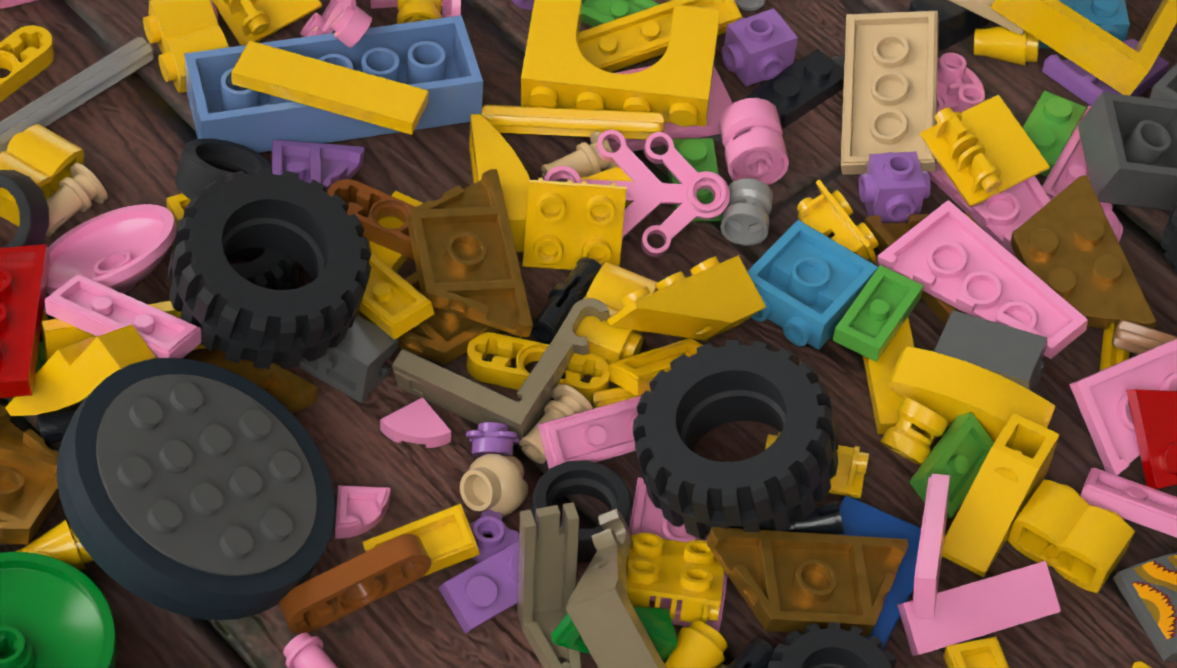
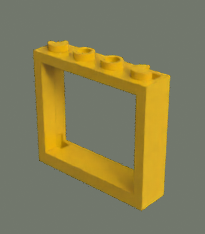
[990,0,1177,96]

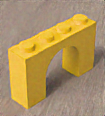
[521,0,720,127]

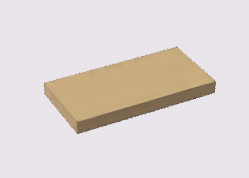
[841,11,939,175]

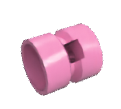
[719,98,789,185]

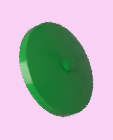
[0,552,117,668]

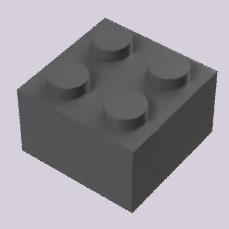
[1078,92,1177,211]

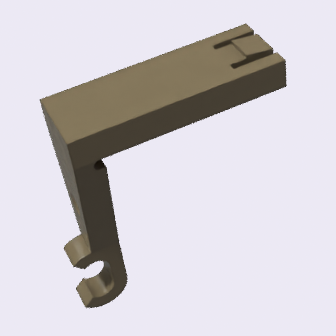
[392,298,610,440]
[517,502,581,668]
[566,509,666,668]

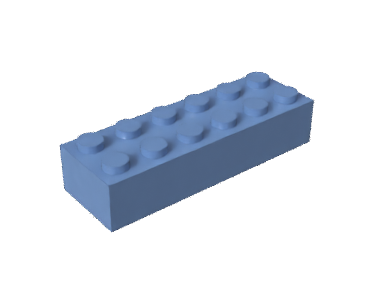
[184,15,483,153]

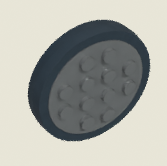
[57,358,335,620]

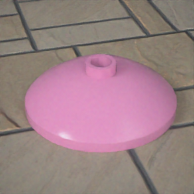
[46,204,178,294]

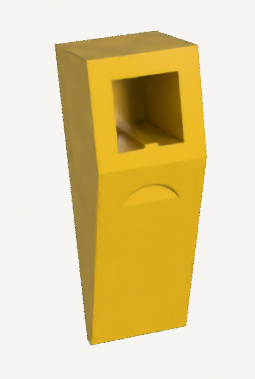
[607,255,766,341]
[942,412,1060,577]

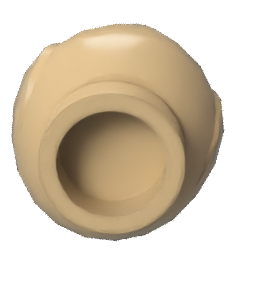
[460,454,528,517]

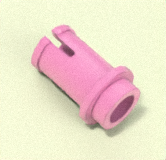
[283,632,338,668]

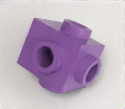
[721,8,798,87]
[859,151,931,223]

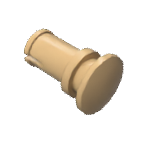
[541,131,617,179]
[46,163,108,236]
[519,384,593,464]

